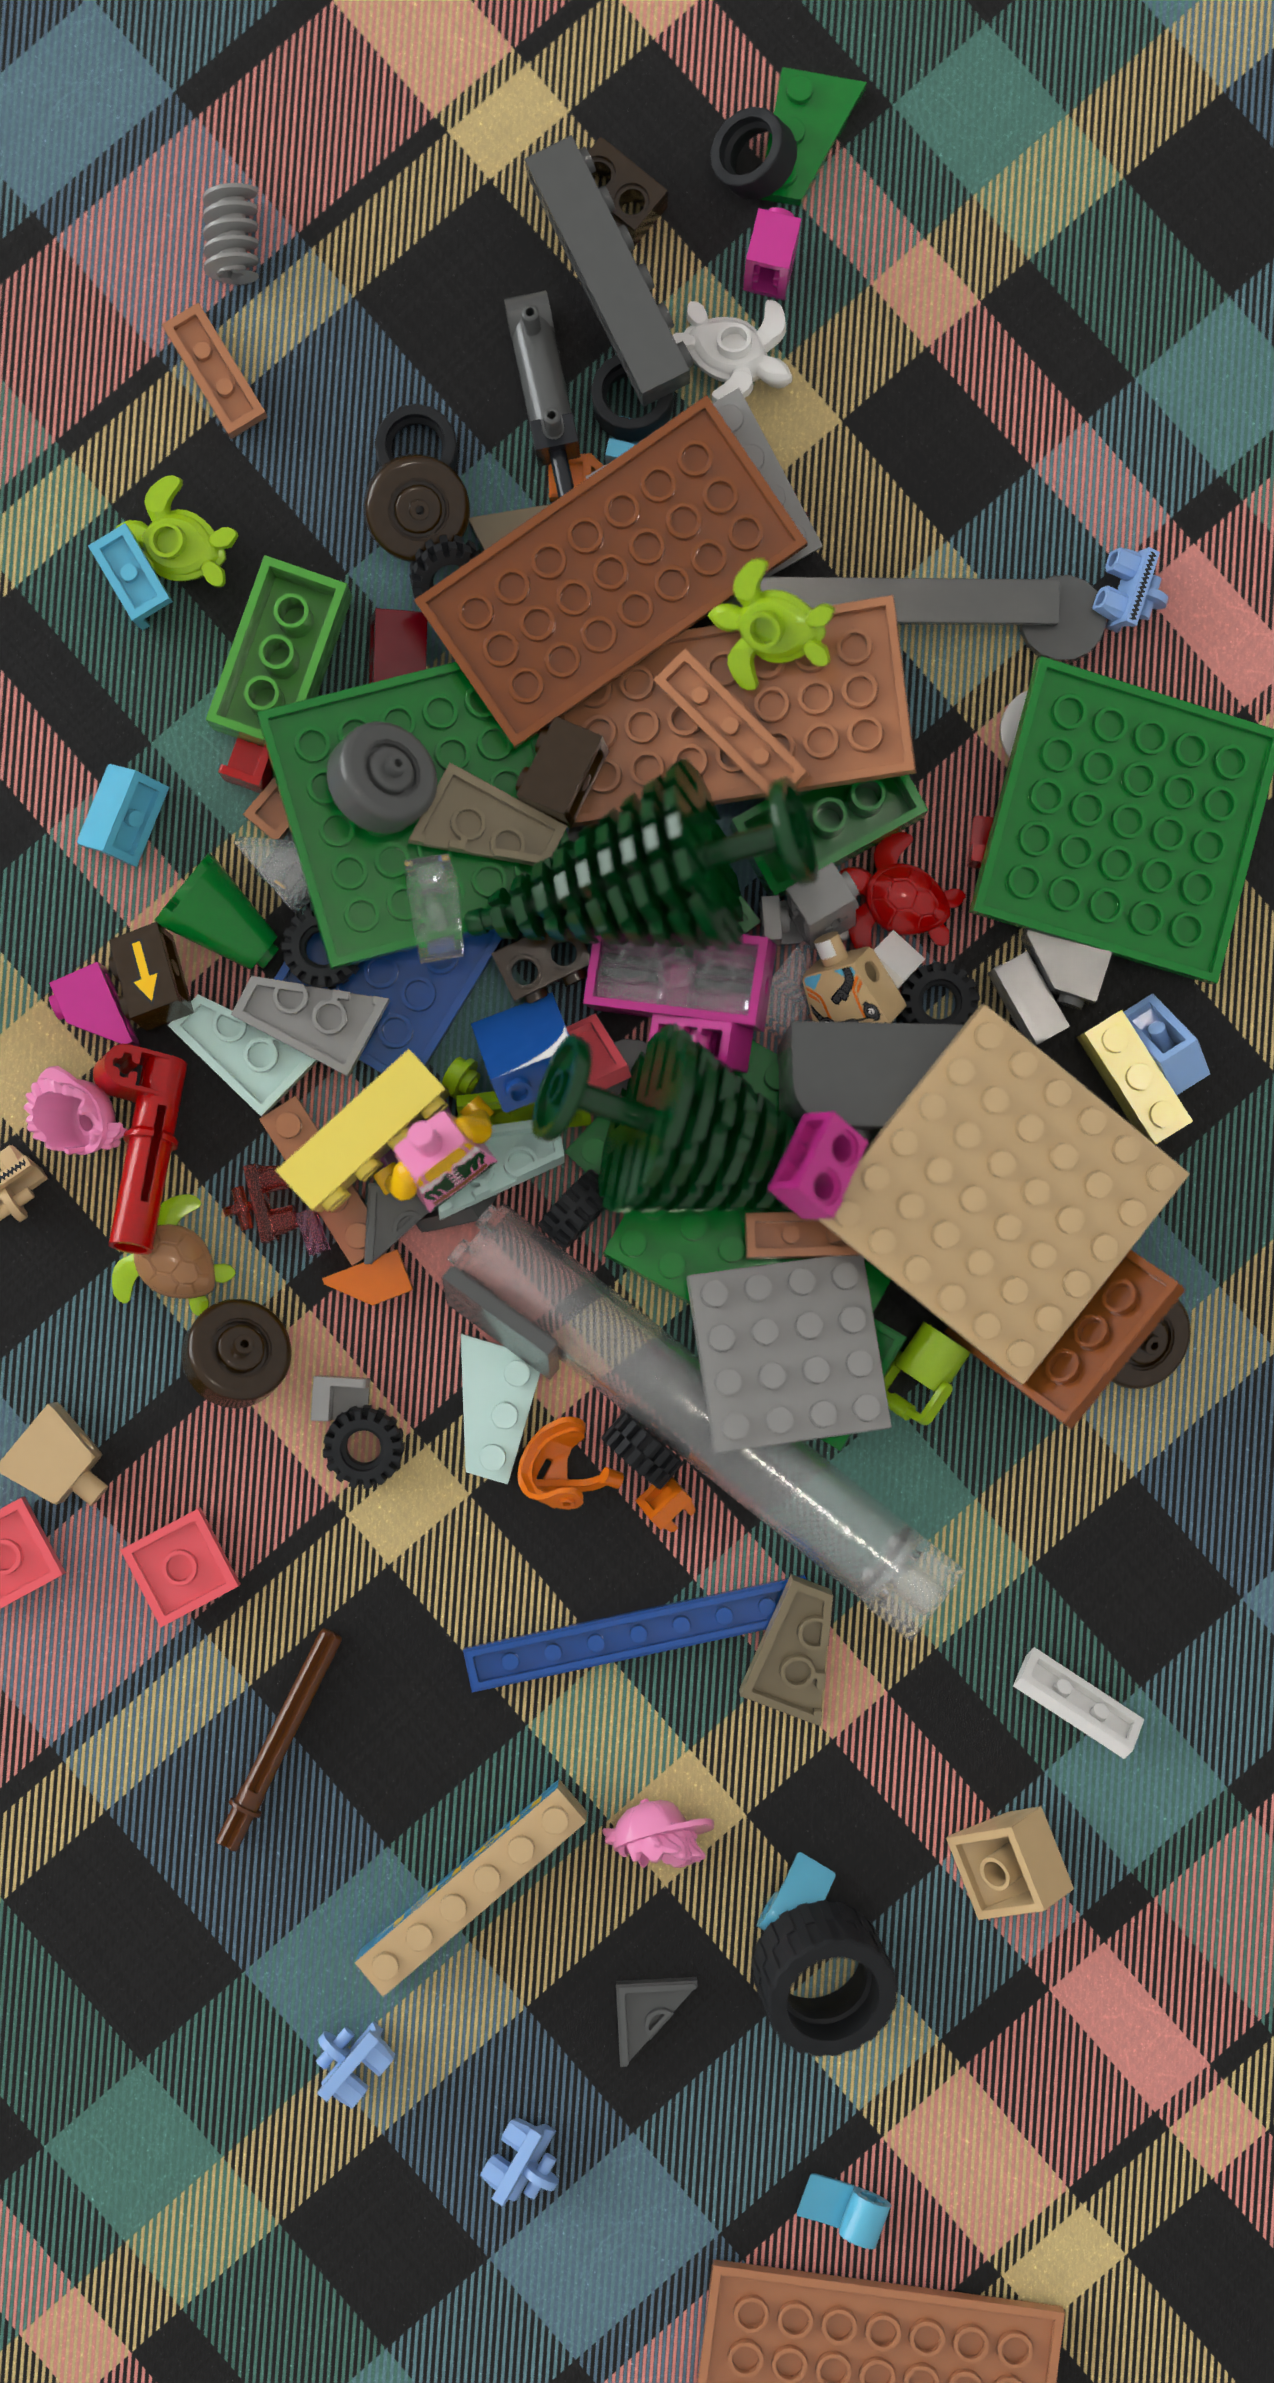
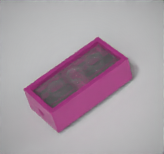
[583,934,777,1032]

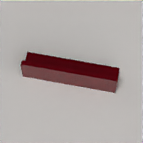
[368,608,427,684]

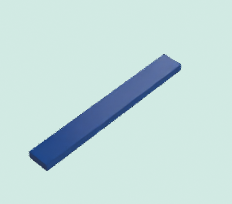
[463,1575,806,1693]

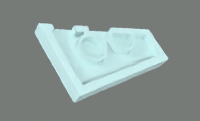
[461,1334,541,1485]

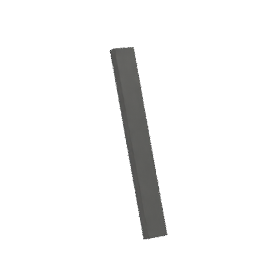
[711,577,1060,626]

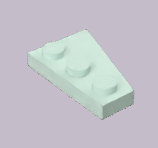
[168,994,318,1117]
[438,1120,565,1220]

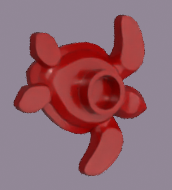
[839,832,966,949]

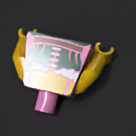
[372,1095,498,1213]

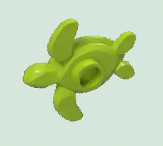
[115,475,238,587]
[708,558,835,691]

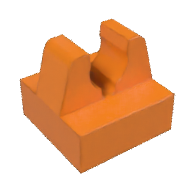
[635,1477,695,1532]

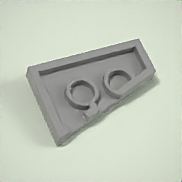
[231,976,390,1077]

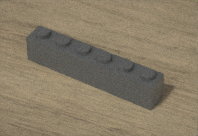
[524,135,694,407]

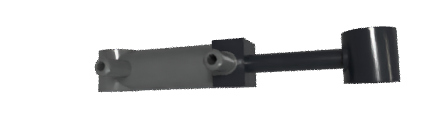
[504,290,580,498]

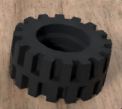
[538,1169,605,1249]

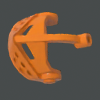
[518,1416,624,1510]

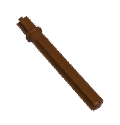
[215,1628,342,1852]

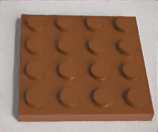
[945,1249,1185,1430]

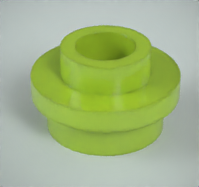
[442,1056,481,1099]

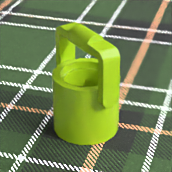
[884,1321,971,1425]

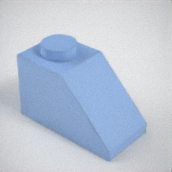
[1124,993,1210,1095]

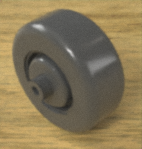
[327,722,437,834]

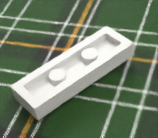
[1013,1647,1145,1759]

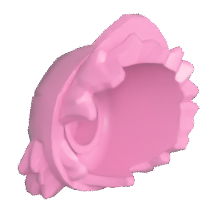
[24,1066,127,1155]
[602,1799,714,1868]

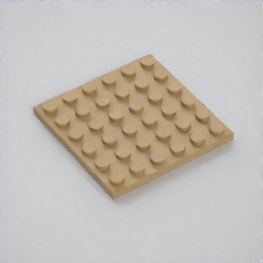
[817,1004,1190,1385]

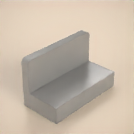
[988,951,1070,1046]

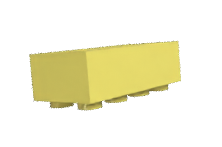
[275,1049,451,1212]

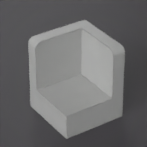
[311,1375,371,1421]

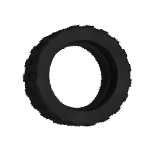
[751,1900,898,2057]

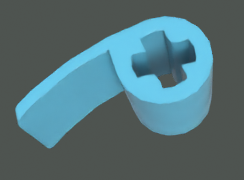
[757,1852,836,1930]
[797,2173,891,2249]

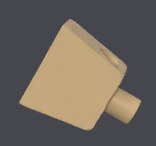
[0,1402,108,1506]

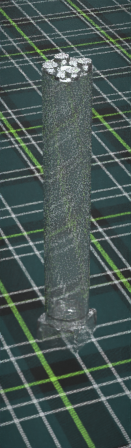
[447,1203,966,1642]

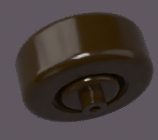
[363,454,470,562]
[181,1299,292,1408]
[1112,1299,1191,1389]

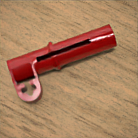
[93,1044,187,1255]

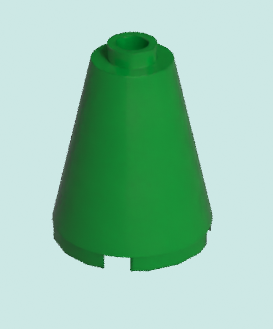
[154,852,279,970]

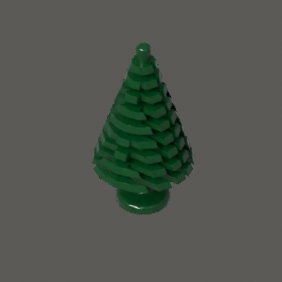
[464,759,818,952]
[532,1023,797,1212]

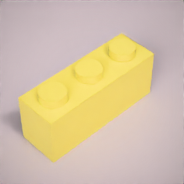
[1077,1010,1193,1145]

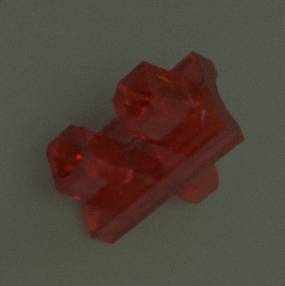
[223,1163,300,1244]

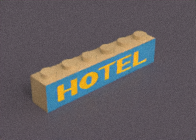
[354,1779,587,1997]

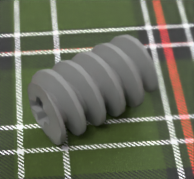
[202,183,259,285]

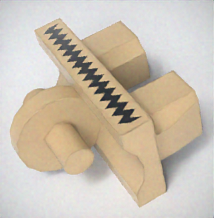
[0,1145,48,1222]

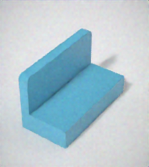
[88,523,173,630]
[77,764,169,867]

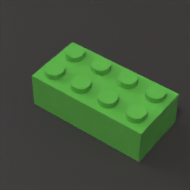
[205,555,353,747]

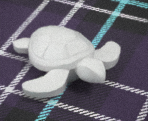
[672,300,792,402]

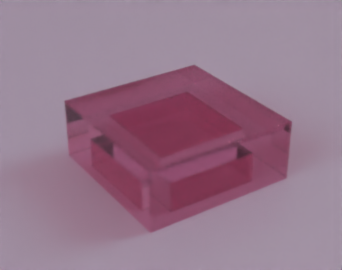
[295,1209,330,1256]

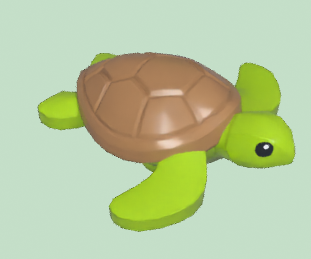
[112,1194,236,1316]

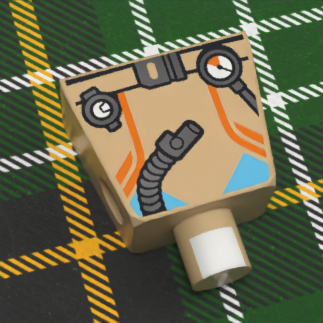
[802,931,907,1023]

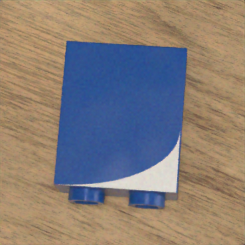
[471,992,569,1113]

